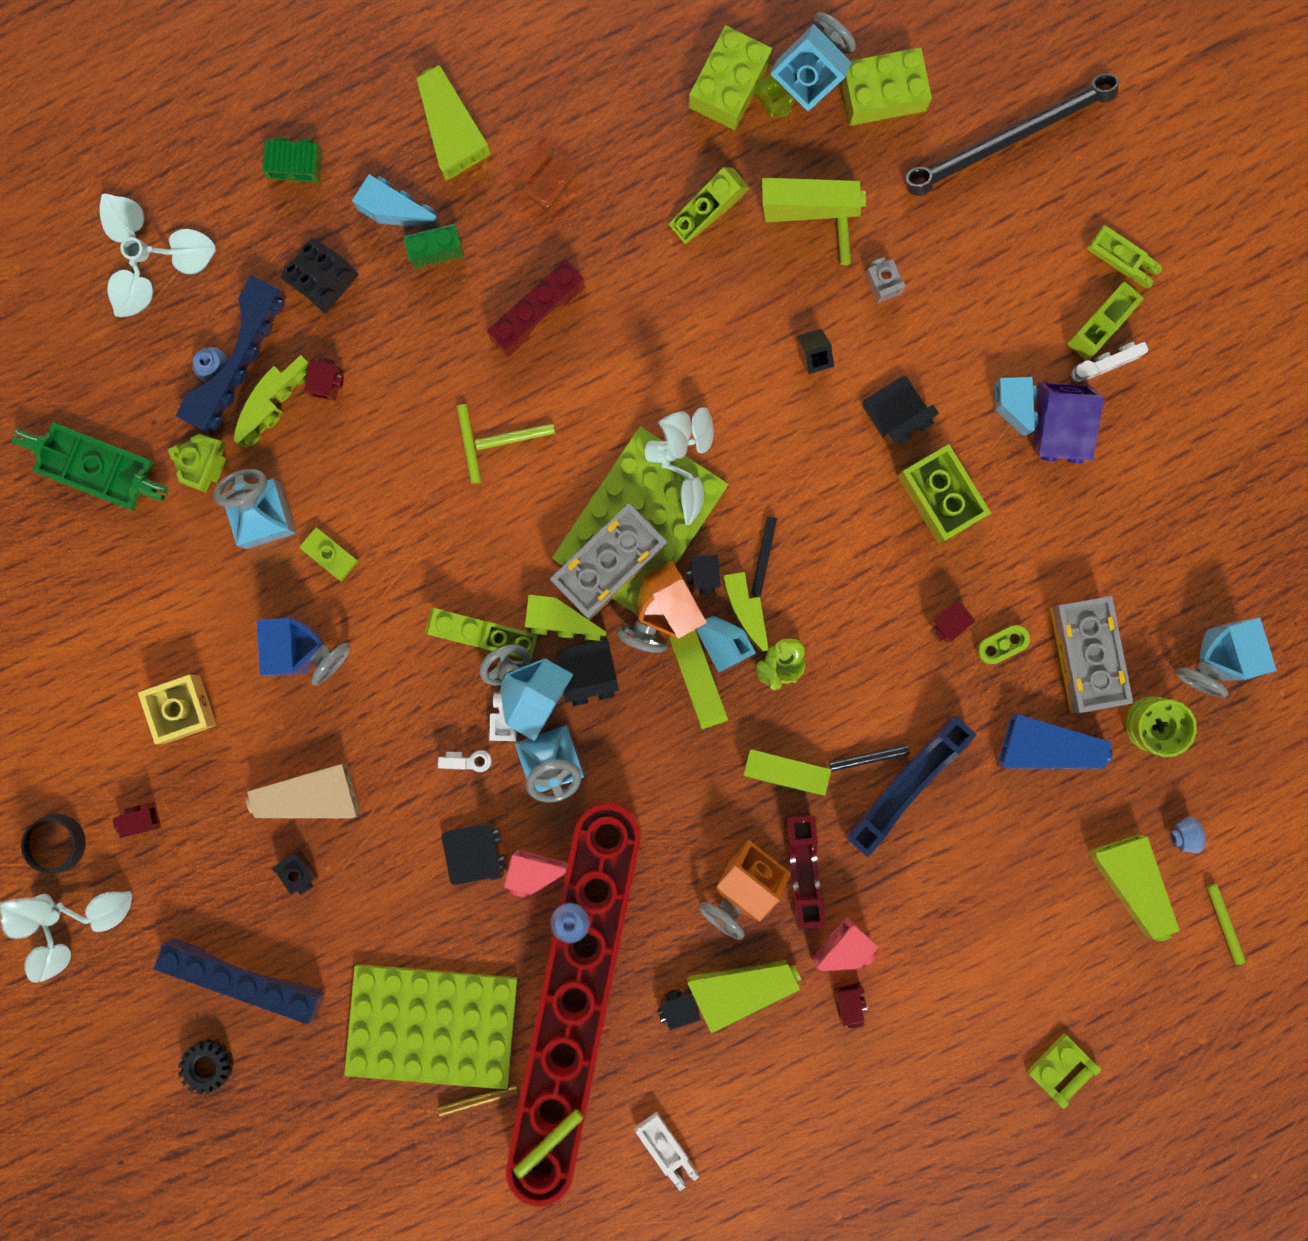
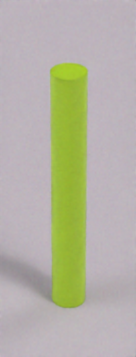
[837,217,851,265]
[457,404,481,484]
[475,423,555,450]
[1206,884,1246,965]
[514,1110,583,1178]

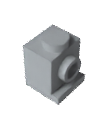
[865,257,906,303]

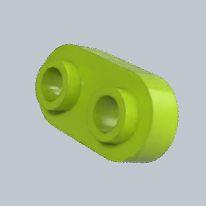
[977,625,1030,664]

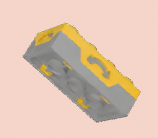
[550,503,667,620]
[1050,596,1133,713]

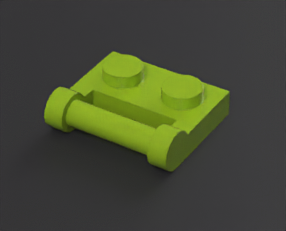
[1026,1033,1102,1109]

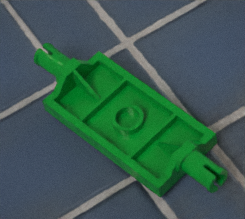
[11,422,169,511]

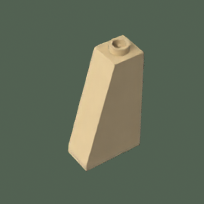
[246,763,362,818]

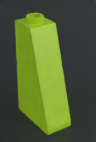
[417,65,491,181]
[762,178,866,223]
[669,630,728,729]
[1088,834,1180,941]
[687,960,801,1033]

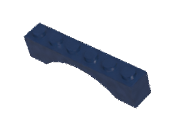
[175,275,286,435]
[843,716,977,857]
[153,938,325,1025]

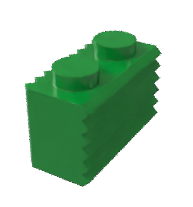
[262,137,322,182]
[403,224,465,270]

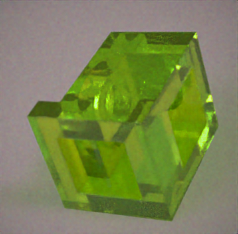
[754,75,795,118]

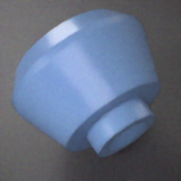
[192,347,228,382]
[1170,817,1206,854]
[551,904,589,943]

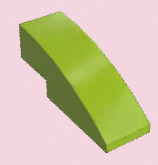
[1067,281,1144,361]
[722,572,769,652]
[744,749,832,796]

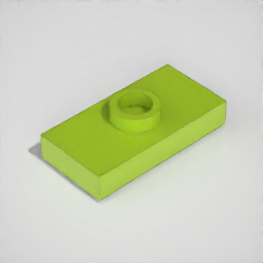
[299,527,359,582]

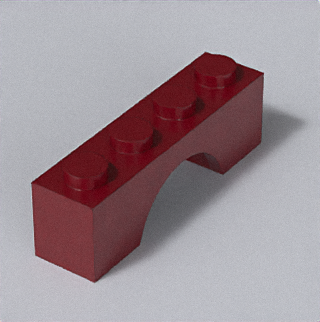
[487,259,585,358]
[785,813,826,929]

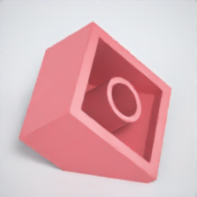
[504,850,568,897]
[811,917,879,971]

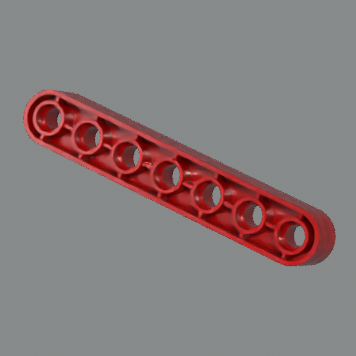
[506,801,641,1207]

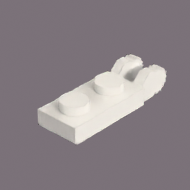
[1070,342,1148,383]
[634,1111,699,1191]

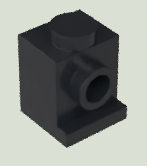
[272,850,318,895]

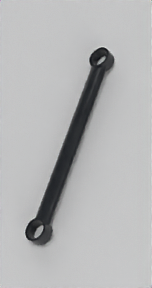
[906,73,1119,196]

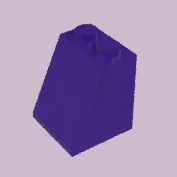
[1033,382,1104,464]

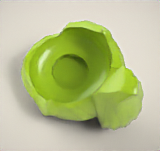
[756,639,806,690]

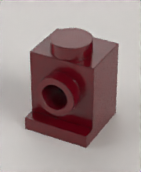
[113,802,161,838]
[834,983,868,1028]

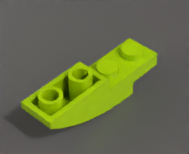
[234,355,309,449]
[424,608,538,659]

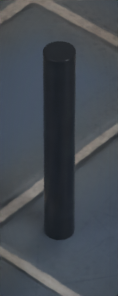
[751,517,777,597]
[829,744,910,772]

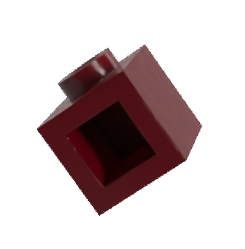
[304,358,344,401]
[929,600,976,643]

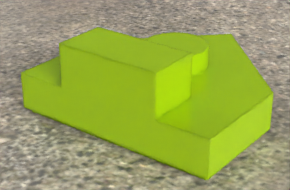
[168,433,227,493]

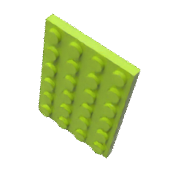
[552,426,729,615]
[345,964,518,1090]

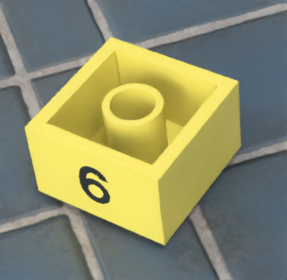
[138,675,217,744]

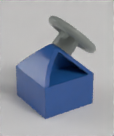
[256,618,351,686]

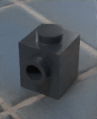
[796,328,834,374]
[686,554,721,595]
[657,989,701,1031]

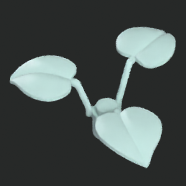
[100,194,216,317]
[645,407,714,526]
[0,891,132,983]

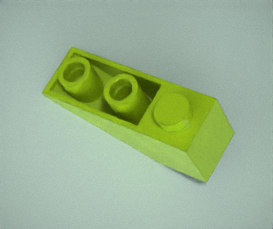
[669,167,750,244]
[525,595,607,641]

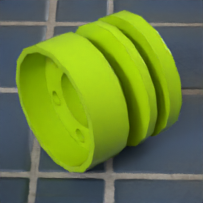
[1125,696,1197,757]

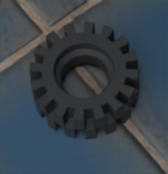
[178,1039,234,1094]

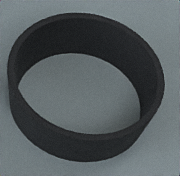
[21,814,86,873]

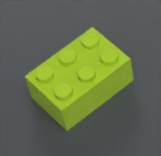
[689,25,773,130]
[840,47,932,126]
[897,444,991,544]

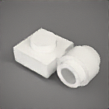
[489,689,518,741]
[438,750,492,772]

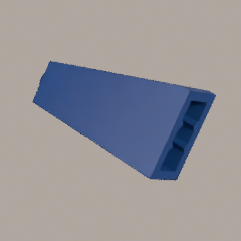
[997,714,1113,769]

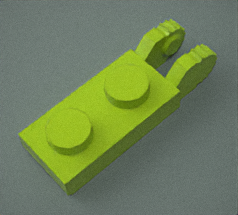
[1087,225,1163,288]

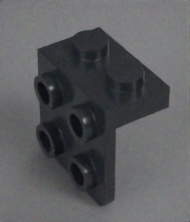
[280,238,359,314]
[862,376,939,448]
[556,639,620,707]
[441,821,507,885]

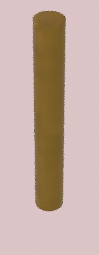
[438,1084,520,1118]

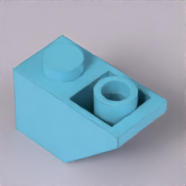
[994,377,1038,435]
[696,615,756,673]

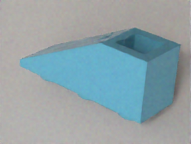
[352,174,440,228]

